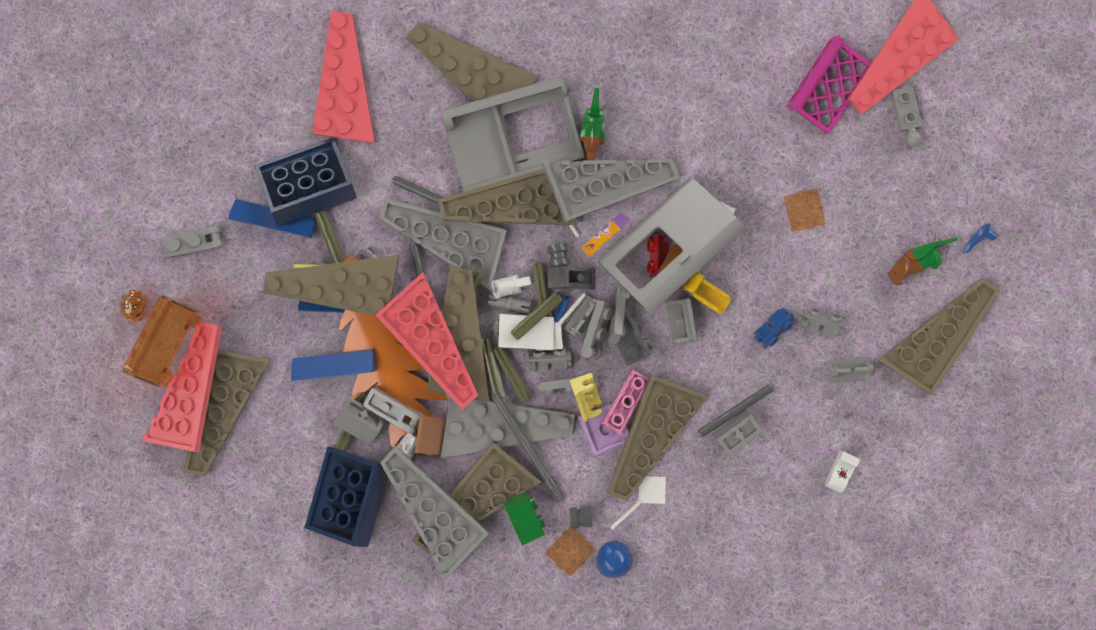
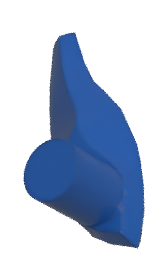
[963,223,997,254]
[554,292,570,323]

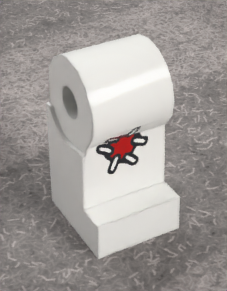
[825,450,860,494]

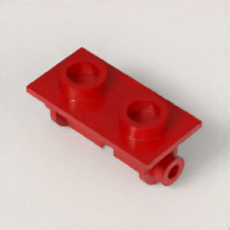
[647,234,669,278]

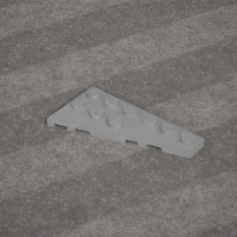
[541,159,680,222]
[380,198,507,291]
[441,397,575,458]
[380,446,489,580]

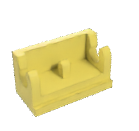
[570,373,602,422]

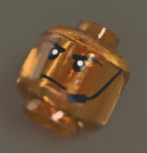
[120,290,149,321]

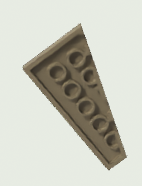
[405,22,538,102]
[437,169,577,226]
[262,255,400,316]
[427,266,489,401]
[877,278,1000,395]
[183,350,271,476]
[607,374,709,501]
[412,442,542,554]

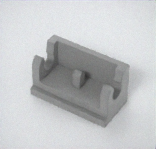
[666,298,697,344]
[333,397,385,444]
[712,410,763,456]

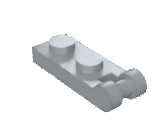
[162,226,224,258]
[581,300,614,360]
[363,386,424,435]

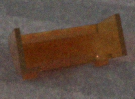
[123,295,206,388]

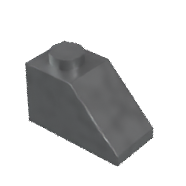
[548,266,595,289]

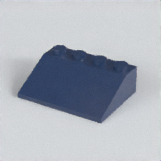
[254,137,357,227]
[304,447,388,547]

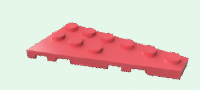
[848,0,959,115]
[312,11,375,143]
[376,272,478,410]
[142,322,222,452]

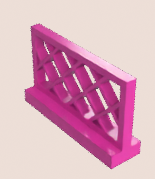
[785,35,871,134]

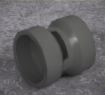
[547,243,570,267]
[569,506,592,529]

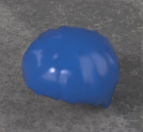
[596,541,633,578]

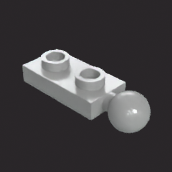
[891,86,923,147]

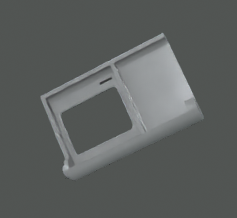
[440,76,585,192]
[597,177,745,314]

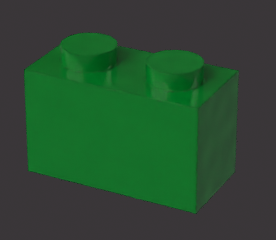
[503,492,546,545]

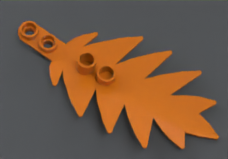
[339,257,447,455]

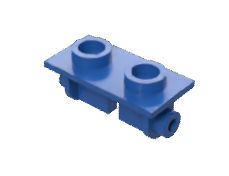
[754,308,794,349]

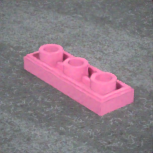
[601,369,648,435]

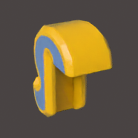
[683,272,731,315]

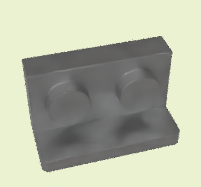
[608,317,652,366]

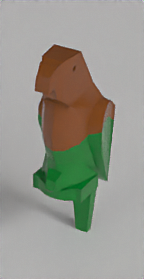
[580,88,605,161]
[887,237,958,285]

